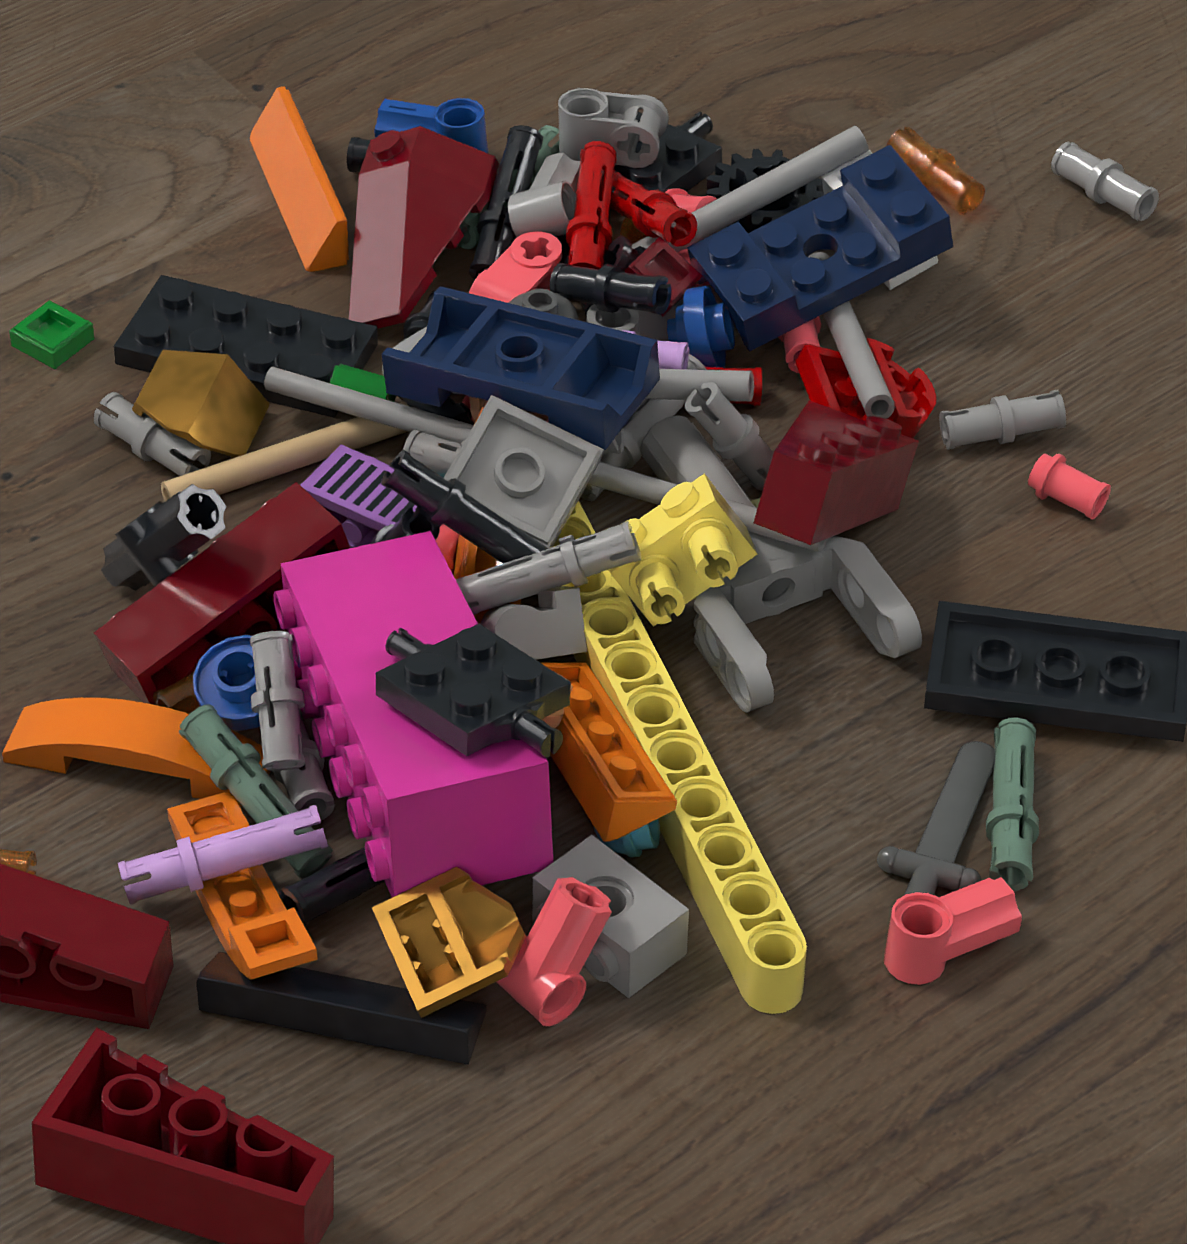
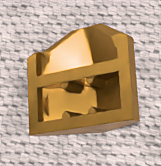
[132,350,270,460]
[372,867,526,1018]

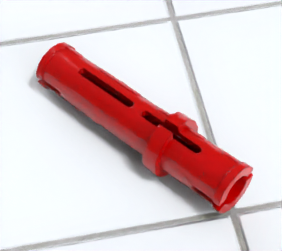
[566,141,617,269]
[610,170,698,247]

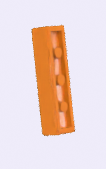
[250,86,349,272]
[540,662,677,842]

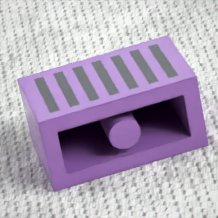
[300,444,417,548]

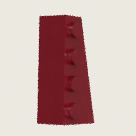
[753,400,919,545]
[94,482,350,707]
[0,863,174,1029]
[32,1028,334,1244]

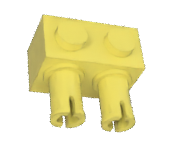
[609,473,758,627]

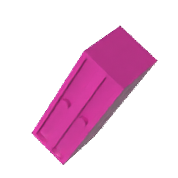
[273,531,553,897]

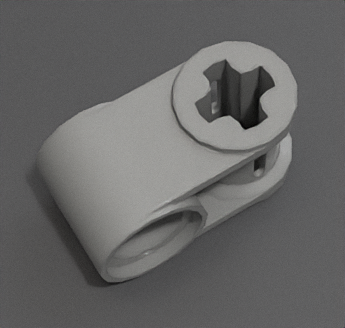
[558,88,669,168]

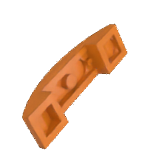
[2,697,270,807]
[167,791,318,979]

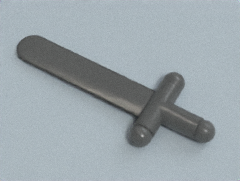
[877,741,995,895]

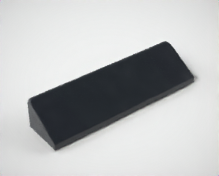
[196,951,487,1065]

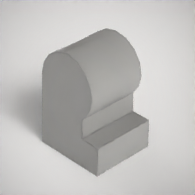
[480,586,587,660]

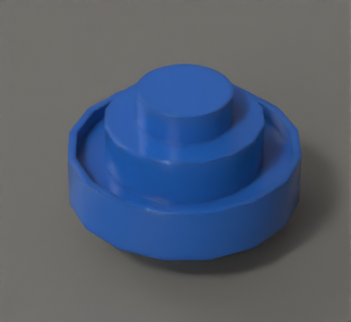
[667,286,735,368]
[193,635,260,731]

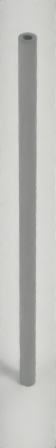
[264,367,828,552]

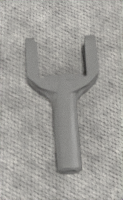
[641,416,922,713]

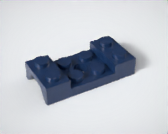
[687,145,953,352]
[382,286,660,450]

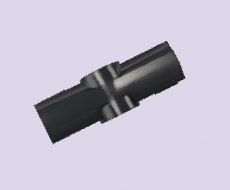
[101,484,227,591]

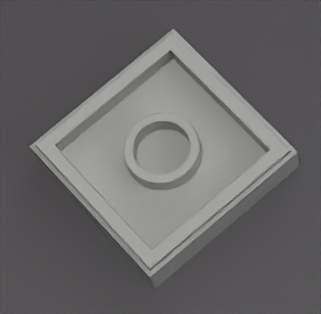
[444,395,604,548]

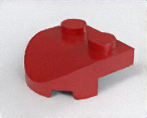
[795,338,936,438]

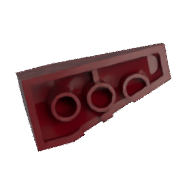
[348,126,500,329]

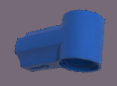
[374,98,488,153]

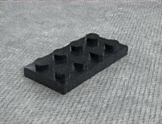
[114,275,378,418]
[924,601,1187,742]

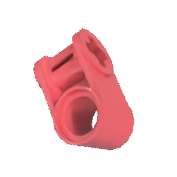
[469,231,562,303]

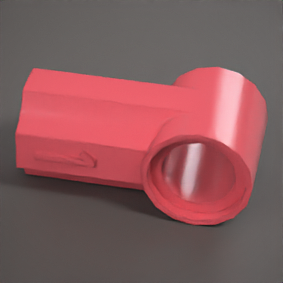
[497,877,612,1027]
[884,877,1022,985]

